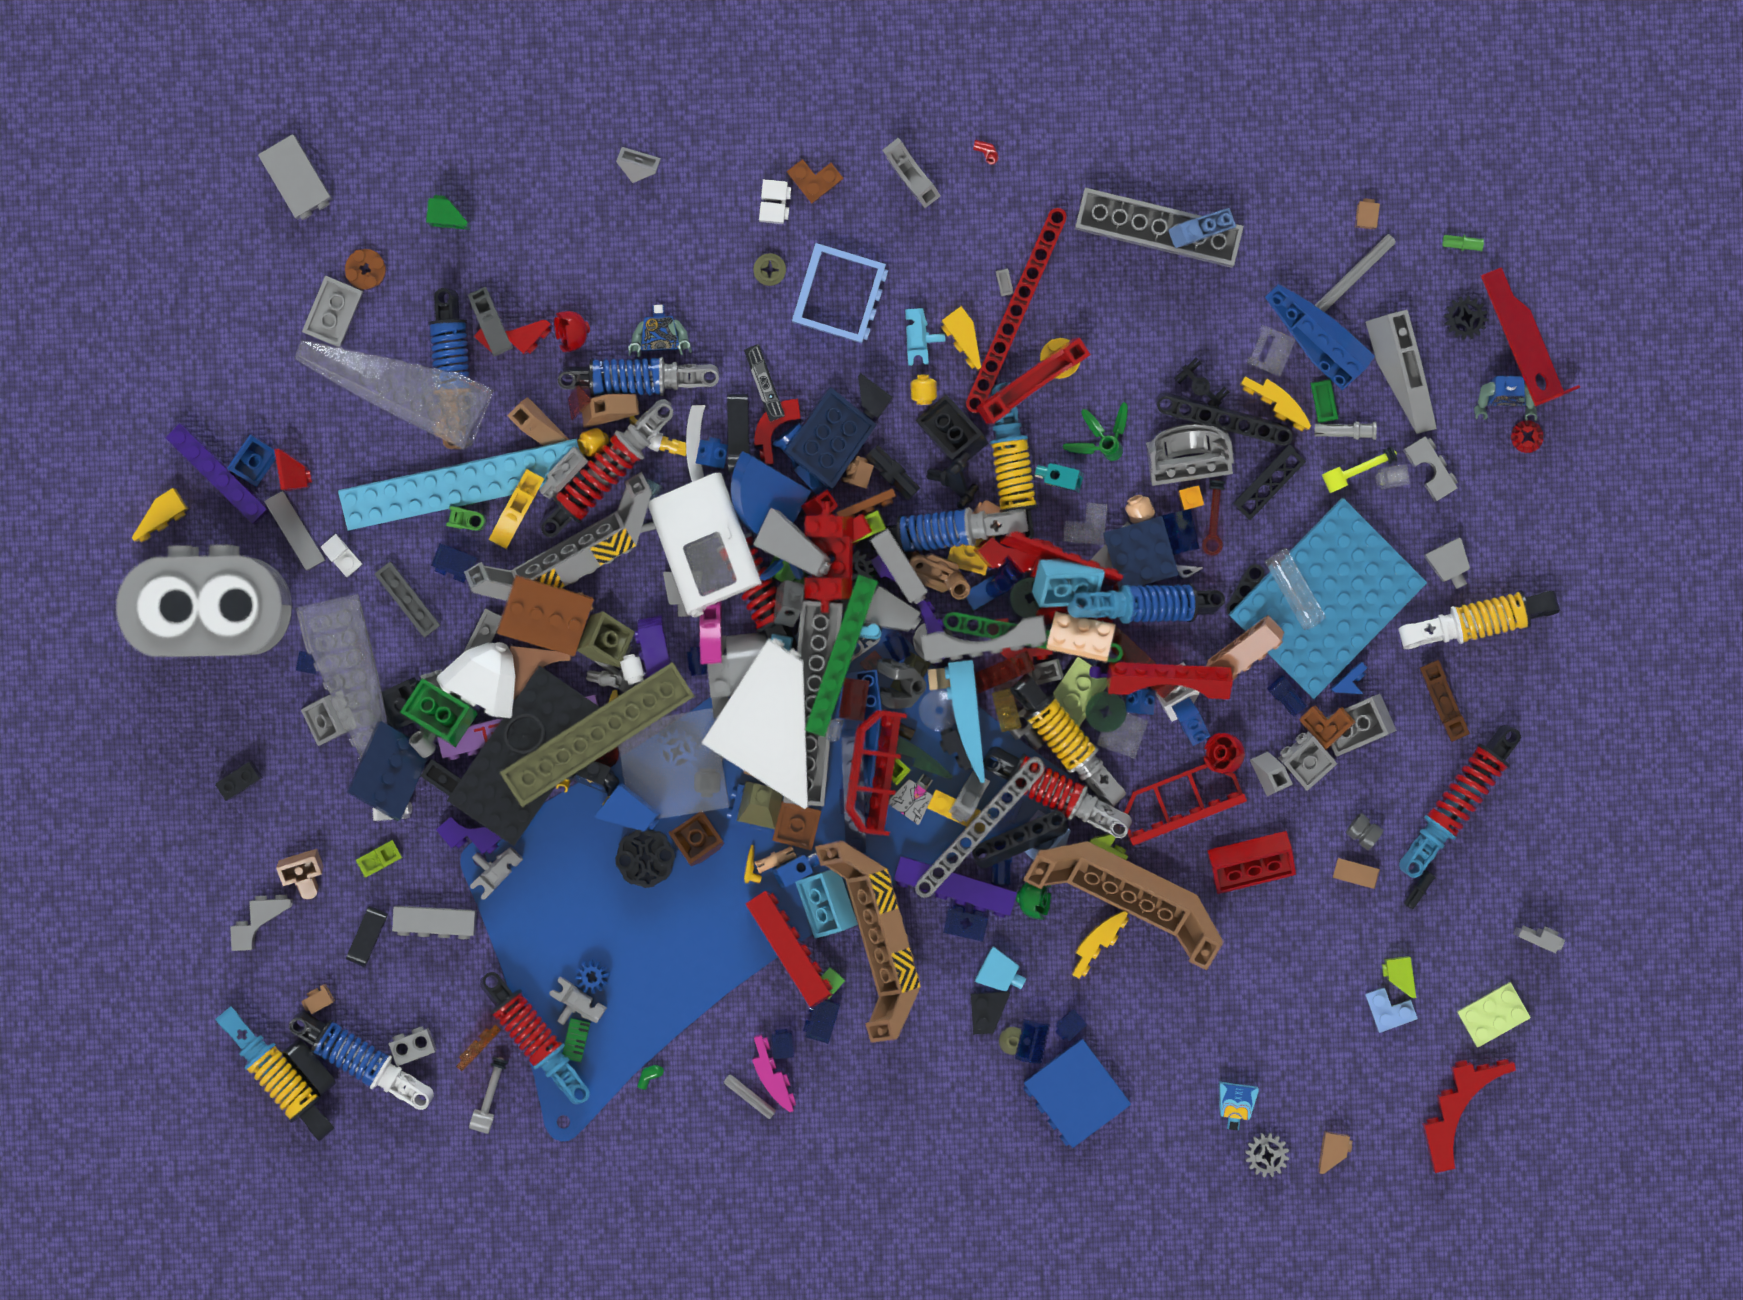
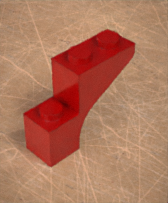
[474,320,552,355]
[973,536,1054,573]

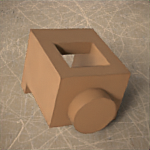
[841,456,874,489]
[301,983,335,1014]

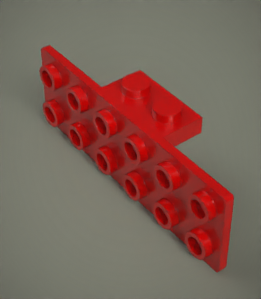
[1000,531,1123,586]

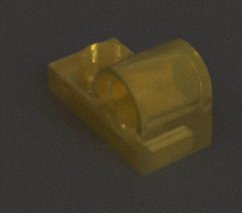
[992,689,1021,732]

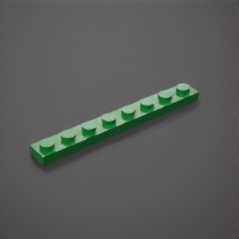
[805,575,878,737]

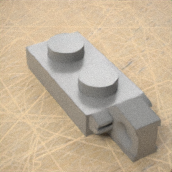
[539,447,588,499]

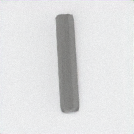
[724,1075,776,1119]

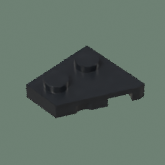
[971,991,1010,1035]

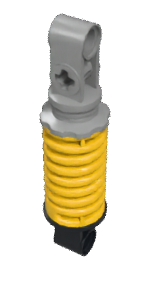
[1010,674,1126,807]

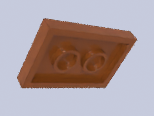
[836,488,896,519]

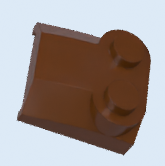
[668,809,725,866]

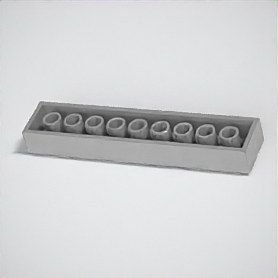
[783,598,843,806]

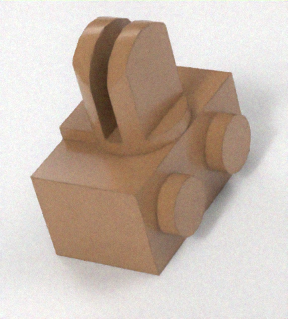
[276,849,324,899]

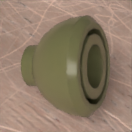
[999,1027,1027,1055]

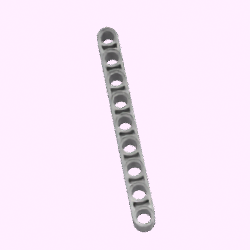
[916,757,1044,898]

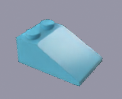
[1032,559,1105,607]

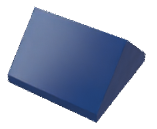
[227,435,276,487]

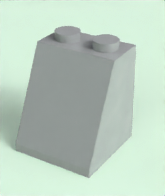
[864,586,921,632]

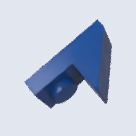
[1330,662,1367,694]

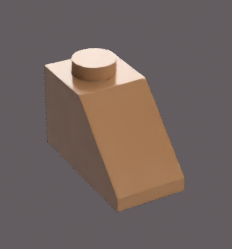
[1318,1131,1353,1174]

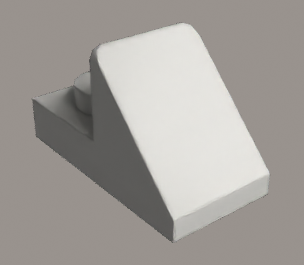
[321,534,363,578]

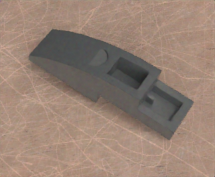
[468,287,512,357]

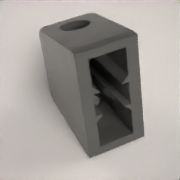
[773,581,805,627]

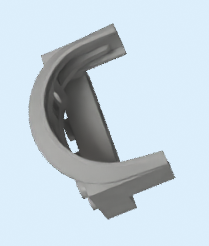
[1146,424,1234,486]

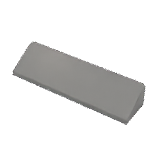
[264,491,325,571]

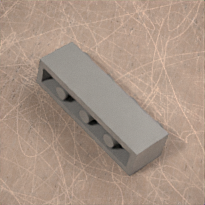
[392,906,477,939]

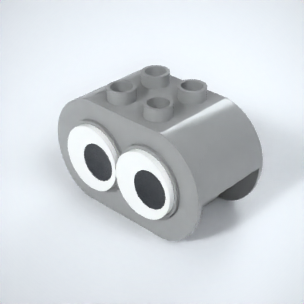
[116,545,292,657]

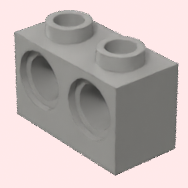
[388,1026,437,1066]

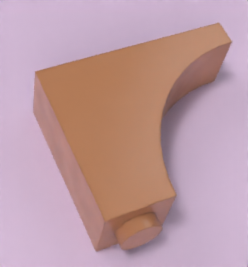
[510,646,572,700]

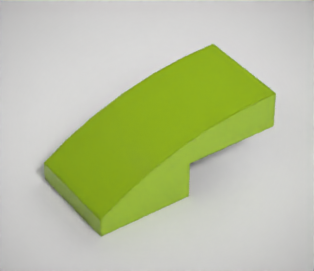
[355,840,402,878]

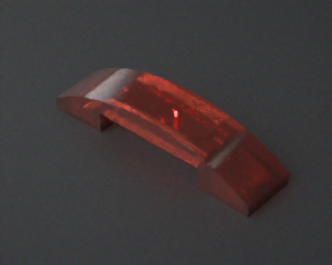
[974,651,1035,694]

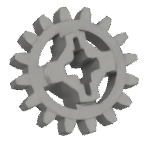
[1245,1133,1289,1177]

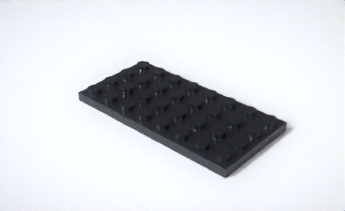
[447,666,601,846]

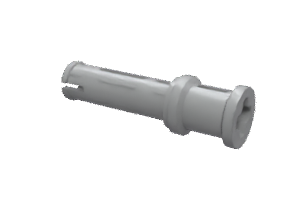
[1315,422,1377,440]

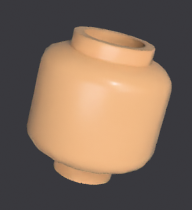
[1125,494,1155,524]

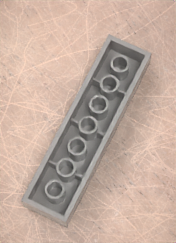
[1075,188,1244,268]

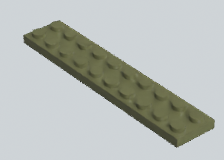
[500,662,695,807]

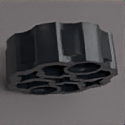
[615,829,676,888]

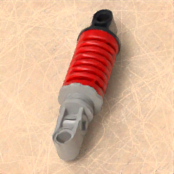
[983,747,1132,838]

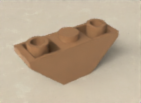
[582,394,639,428]

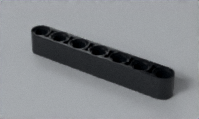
[1156,392,1293,446]

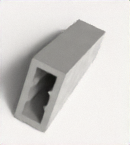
[753,508,831,577]
[871,529,927,604]

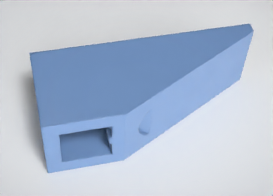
[1168,208,1236,249]

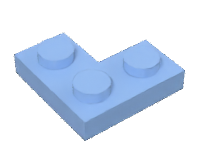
[1365,987,1418,1033]

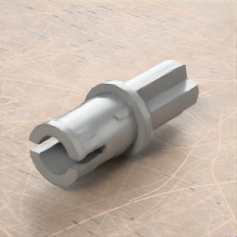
[586,670,622,688]

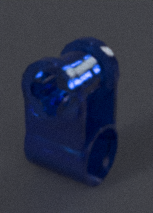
[986,560,1024,598]

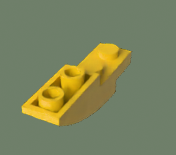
[1240,376,1311,432]
[489,469,545,549]
[1072,911,1129,979]

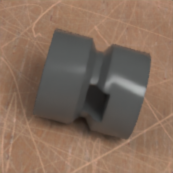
[1345,813,1384,851]

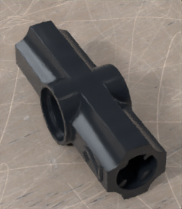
[866,445,920,500]

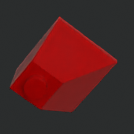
[274,449,313,491]

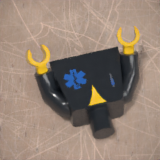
[556,761,619,806]

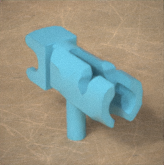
[905,308,945,366]

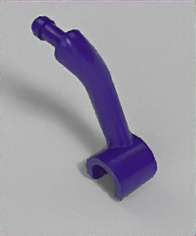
[1089,667,1108,679]

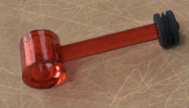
[1201,479,1226,557]

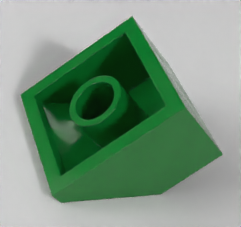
[426,195,471,230]

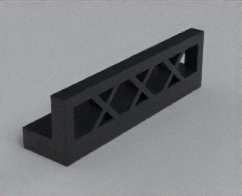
[1232,444,1306,521]

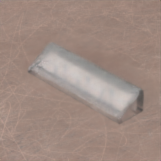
[1265,548,1326,630]

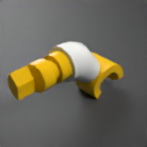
[629,411,686,456]

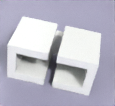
[759,180,791,224]

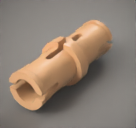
[755,845,797,873]

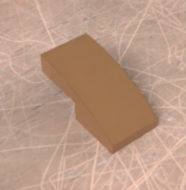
[1333,858,1380,889]

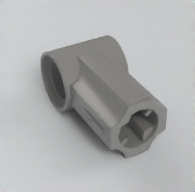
[409,727,437,758]

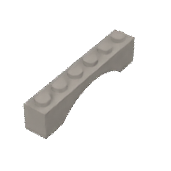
[921,615,1047,663]

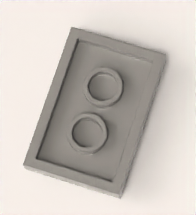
[302,276,363,348]

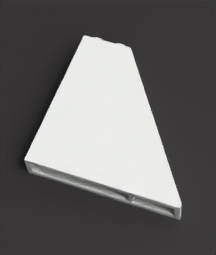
[702,638,808,809]

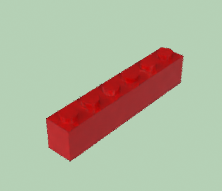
[746,891,833,1008]

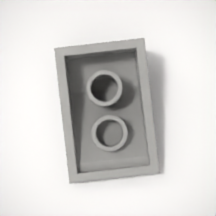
[1326,694,1397,757]

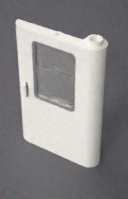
[648,473,762,617]

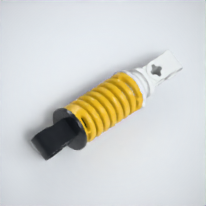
[1398,590,1560,649]

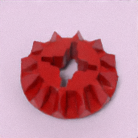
[1511,421,1544,453]

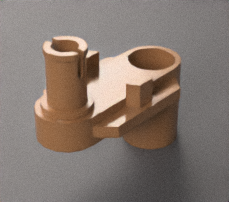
[907,551,970,600]

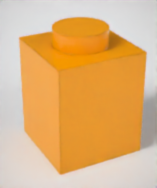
[1178,485,1204,511]

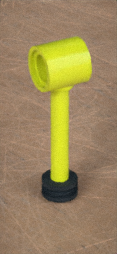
[1322,446,1398,493]

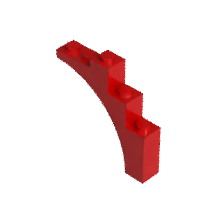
[1422,1059,1516,1173]

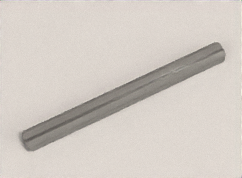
[1315,234,1396,312]

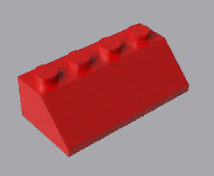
[1207,831,1296,894]

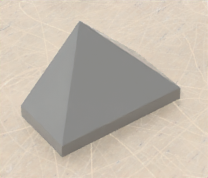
[616,147,661,183]
[1027,659,1064,685]

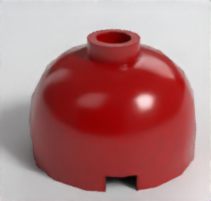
[554,311,590,352]
[1204,733,1245,774]

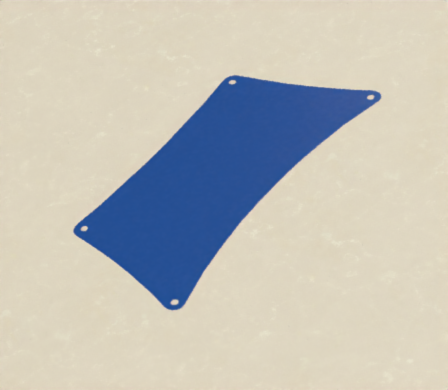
[460,600,1075,1141]

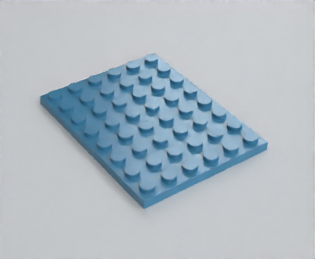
[1228,498,1427,699]

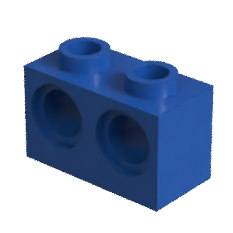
[1172,697,1210,746]

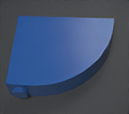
[731,451,811,536]

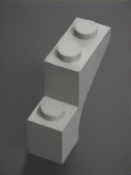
[949,771,990,822]
[230,895,293,951]

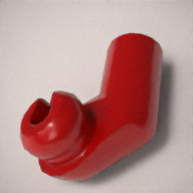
[973,140,999,165]

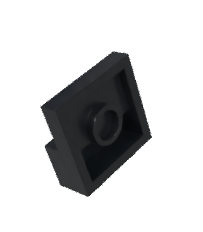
[375,677,420,730]
[939,727,973,771]

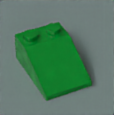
[400,678,478,748]

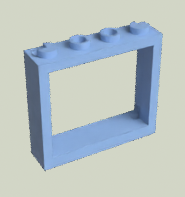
[792,243,888,343]

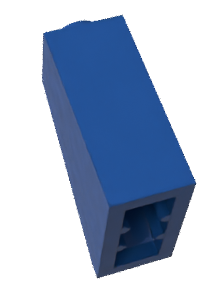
[594,784,660,831]

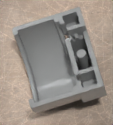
[707,632,767,719]

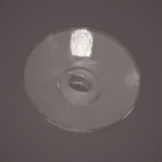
[919,690,956,731]

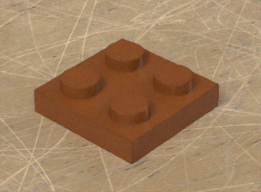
[772,801,821,850]

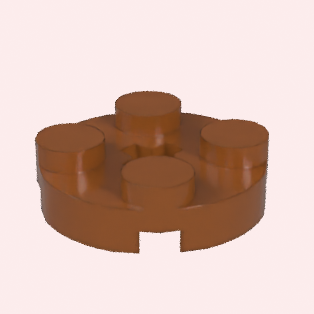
[345,249,386,290]

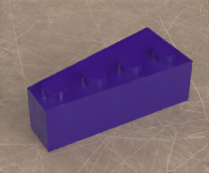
[635,615,671,680]

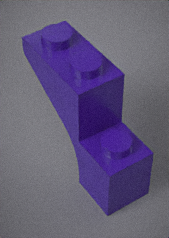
[436,817,505,854]

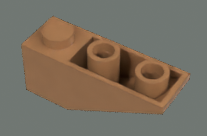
[507,397,569,446]

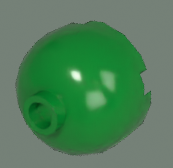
[1016,882,1051,920]

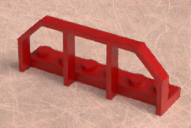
[845,710,907,836]
[1123,763,1247,846]

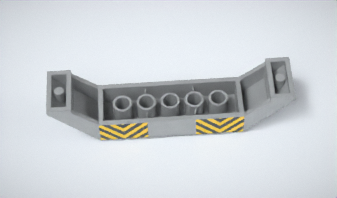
[464,472,652,601]

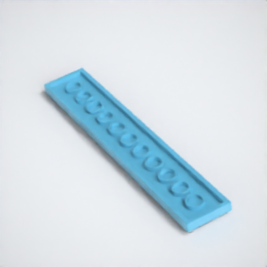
[338,438,585,530]

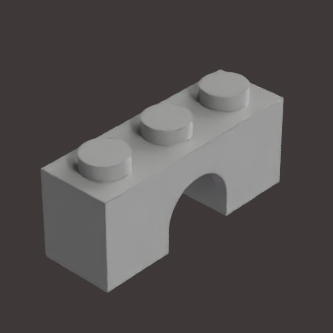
[1403,436,1458,502]

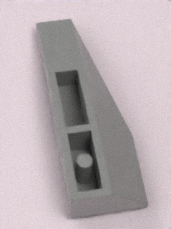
[1366,310,1437,434]

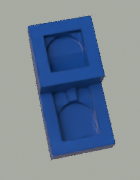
[966,573,1008,610]

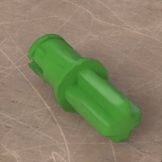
[1442,235,1484,251]

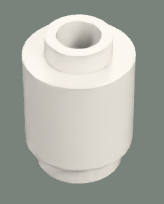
[620,654,645,685]

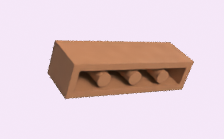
[1206,615,1284,680]

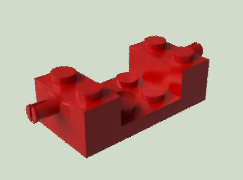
[805,502,853,613]

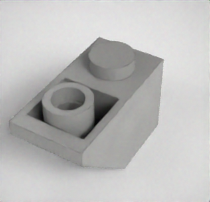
[1250,752,1293,797]

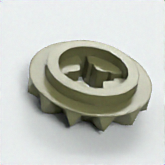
[753,253,786,286]

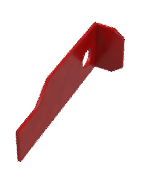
[1481,267,1580,407]

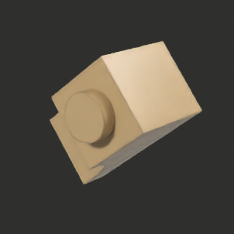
[928,668,950,690]

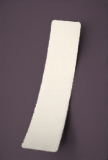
[686,405,705,482]

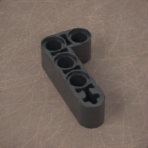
[727,394,749,473]

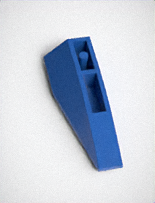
[1265,284,1375,390]
[839,670,882,794]

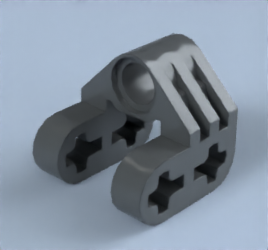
[877,658,927,709]

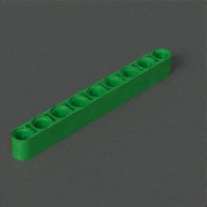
[944,612,1123,662]

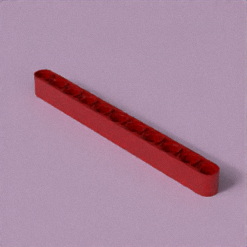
[966,208,1067,414]

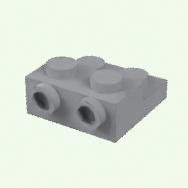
[1278,731,1337,791]
[1513,926,1565,953]

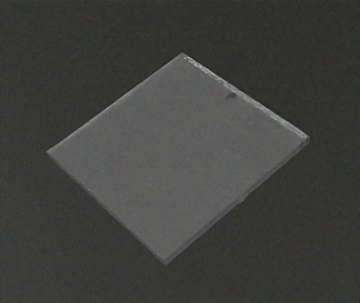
[619,708,730,819]

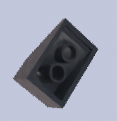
[915,395,989,463]

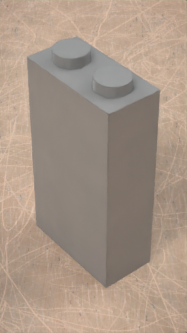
[258,134,332,220]

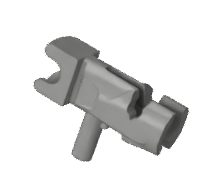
[470,847,523,900]
[549,977,607,1025]

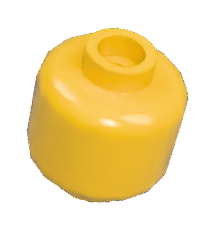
[910,374,937,405]
[577,428,609,457]

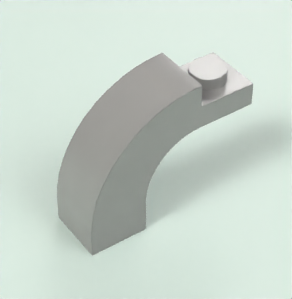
[882,138,941,208]

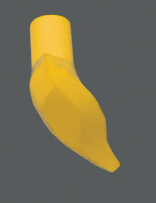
[744,845,762,884]

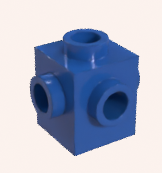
[696,437,728,469]
[1125,687,1156,715]

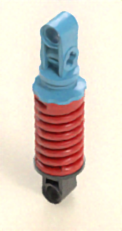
[480,972,589,1104]

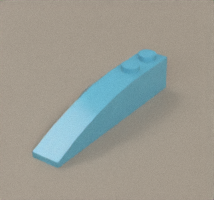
[945,660,985,783]

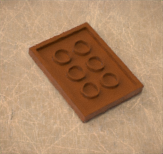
[496,575,594,656]

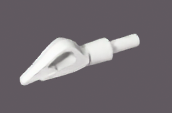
[1176,564,1203,578]

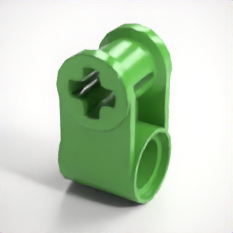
[446,506,487,531]

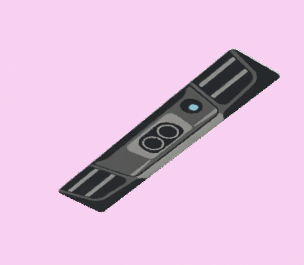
[744,344,785,421]

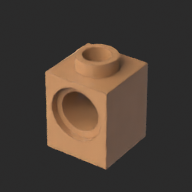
[1355,198,1380,230]

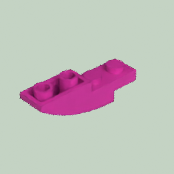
[700,601,722,664]
[752,1034,796,1112]

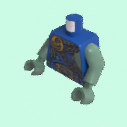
[628,305,692,357]
[1474,376,1537,421]

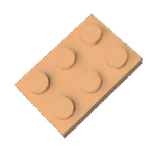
[1047,612,1116,662]

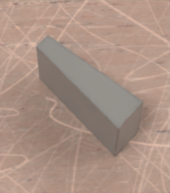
[995,268,1014,296]

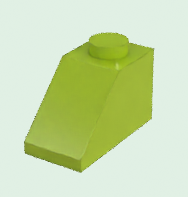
[1382,956,1416,998]

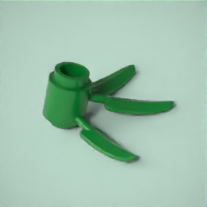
[1062,402,1128,461]

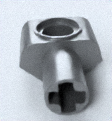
[1003,708,1046,751]

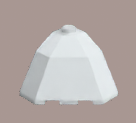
[436,642,515,718]

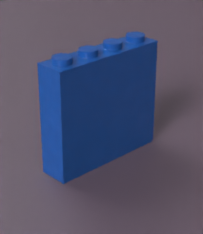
[1023,1038,1131,1148]

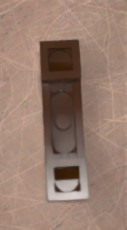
[1420,660,1470,742]

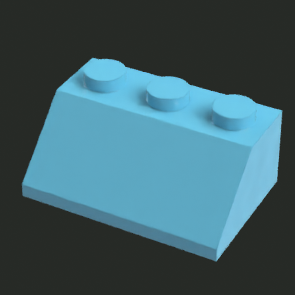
[795,869,858,939]

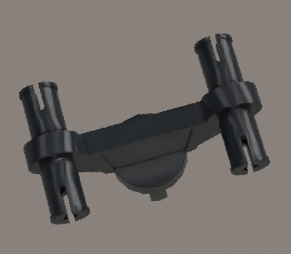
[1174,357,1230,413]
[926,452,979,509]

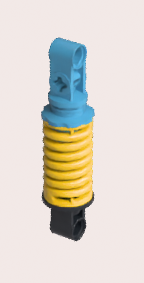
[990,382,1038,540]
[215,1006,335,1142]

